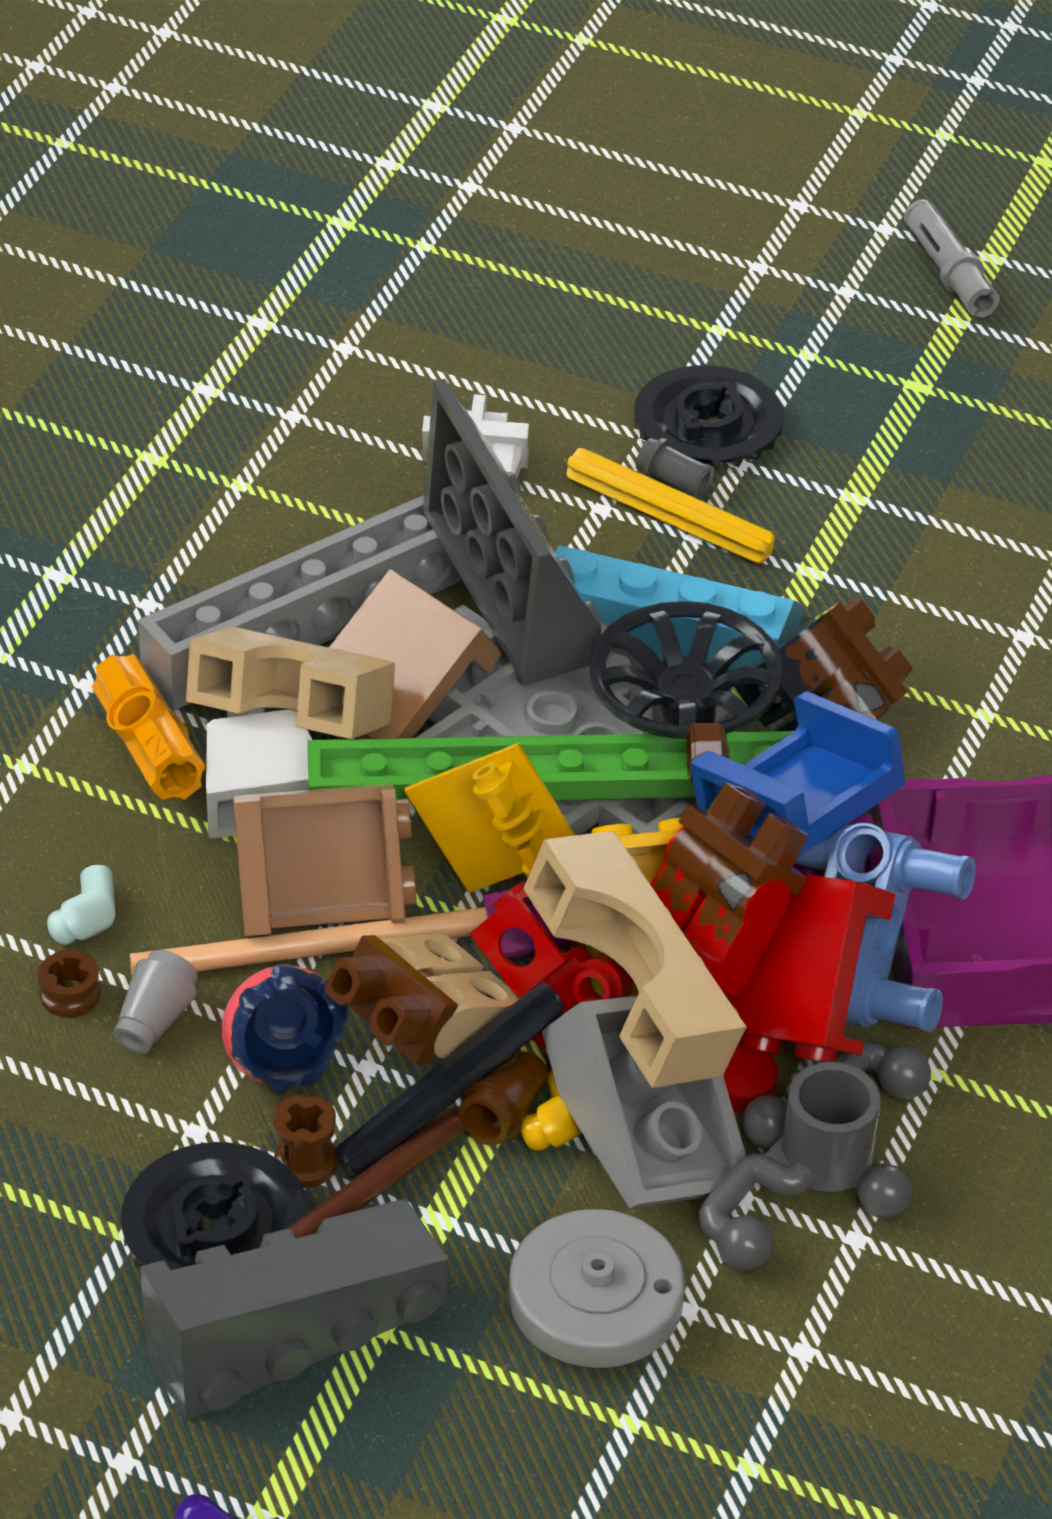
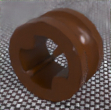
[38,950,101,1018]

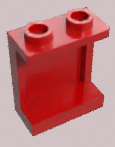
[723,874,896,1062]

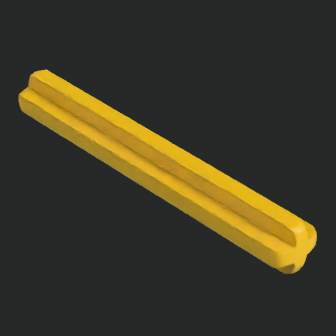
[566,448,775,564]

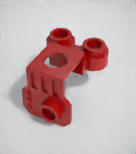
[470,881,634,1049]

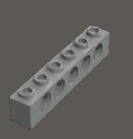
[138,495,462,710]

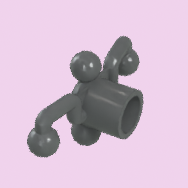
[699,1042,931,1272]

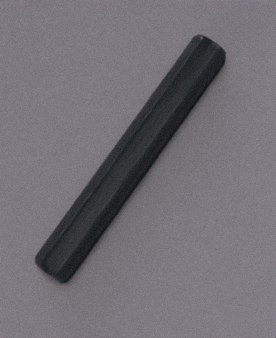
[335,982,565,1178]

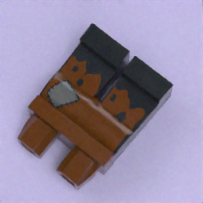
[734,599,912,731]

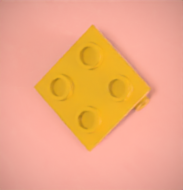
[404,743,575,893]

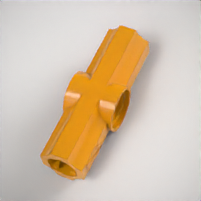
[91,654,206,800]

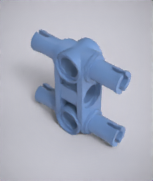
[794,823,976,1032]

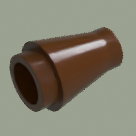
[458,1052,549,1145]

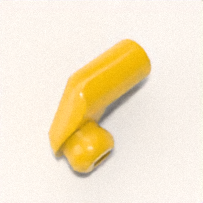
[520,1071,582,1151]

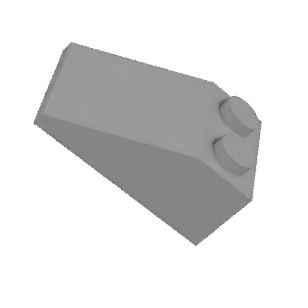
[542,996,755,1209]

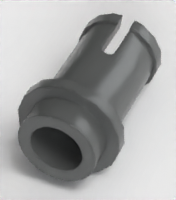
[636,438,714,499]

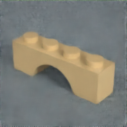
[524,831,746,1088]

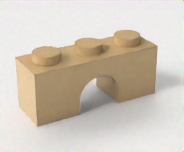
[186,626,395,740]

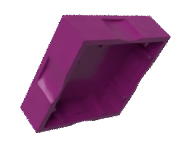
[870,775,1052,1029]

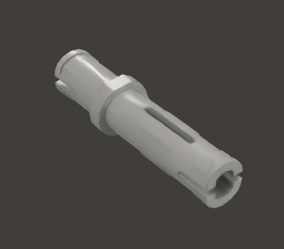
[904,199,1000,317]

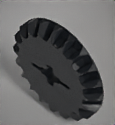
[634,365,784,470]
[121,1142,309,1271]

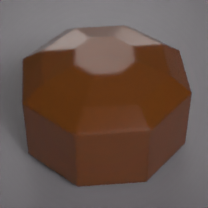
[686,723,729,785]

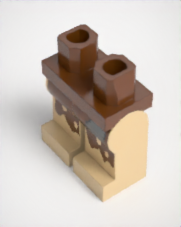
[325,932,519,1064]

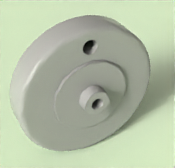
[509,1209,685,1368]

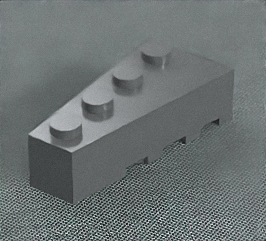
[140,1198,448,1421]

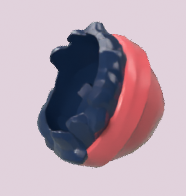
[222,964,349,1095]

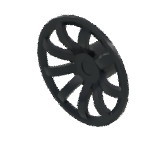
[590,601,783,739]

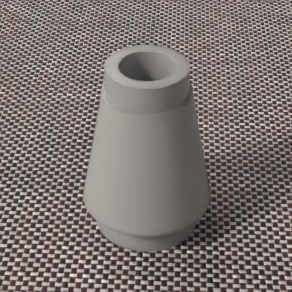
[112,950,198,1054]

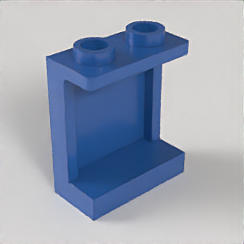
[690,691,906,857]

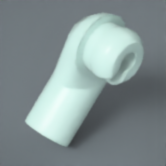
[47,865,116,945]

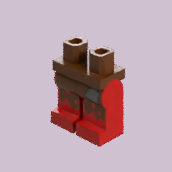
[650,782,809,997]

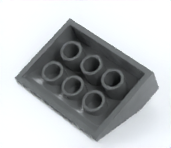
[423,379,601,685]

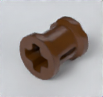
[273,1094,337,1188]

